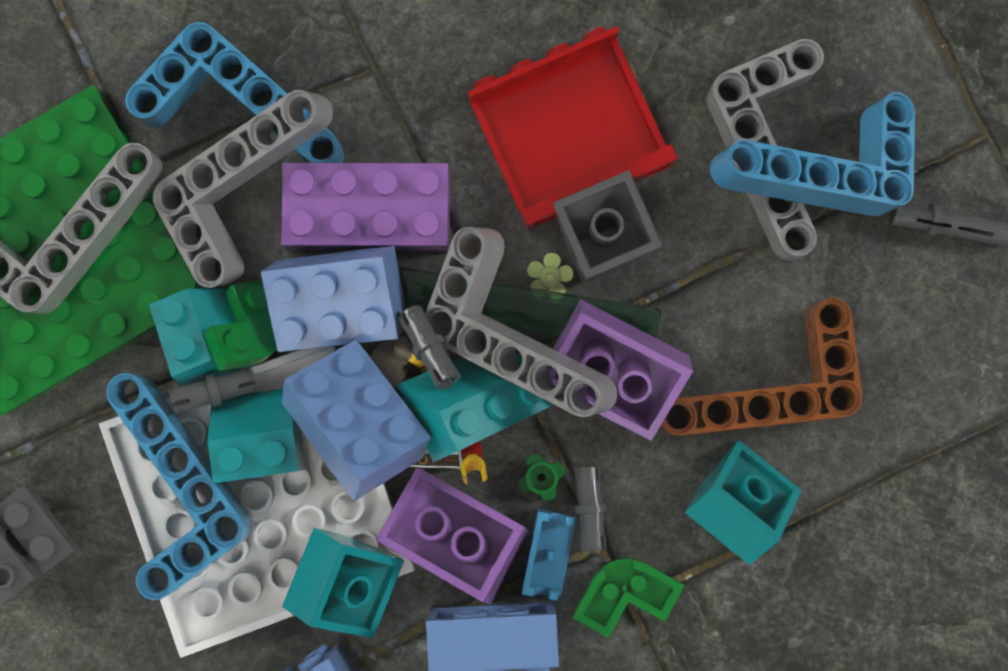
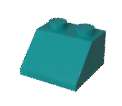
[149,288,264,386]
[207,389,306,484]
[685,439,802,565]
[282,527,404,638]

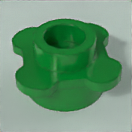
[518,454,565,501]

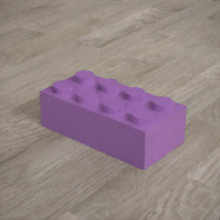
[281,163,450,252]

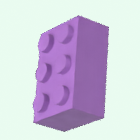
[550,299,693,441]

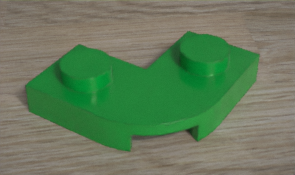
[204,280,277,371]
[572,558,685,638]

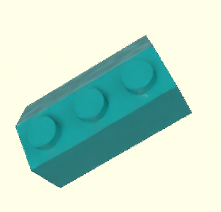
[397,347,554,462]

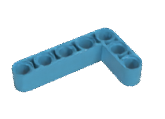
[125,22,344,163]
[710,92,915,216]
[106,373,252,600]

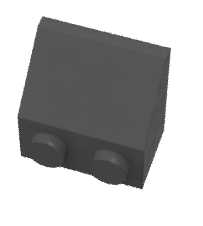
[552,170,662,284]

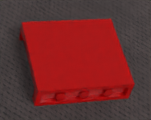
[468,26,678,231]

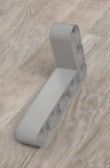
[706,39,824,261]
[153,90,333,288]
[0,143,163,315]
[425,227,617,417]

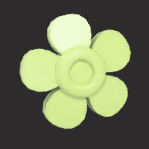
[527,253,573,299]

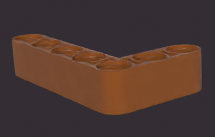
[660,298,862,436]

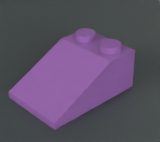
[375,467,531,605]

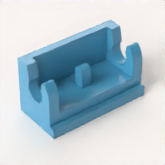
[521,508,577,600]

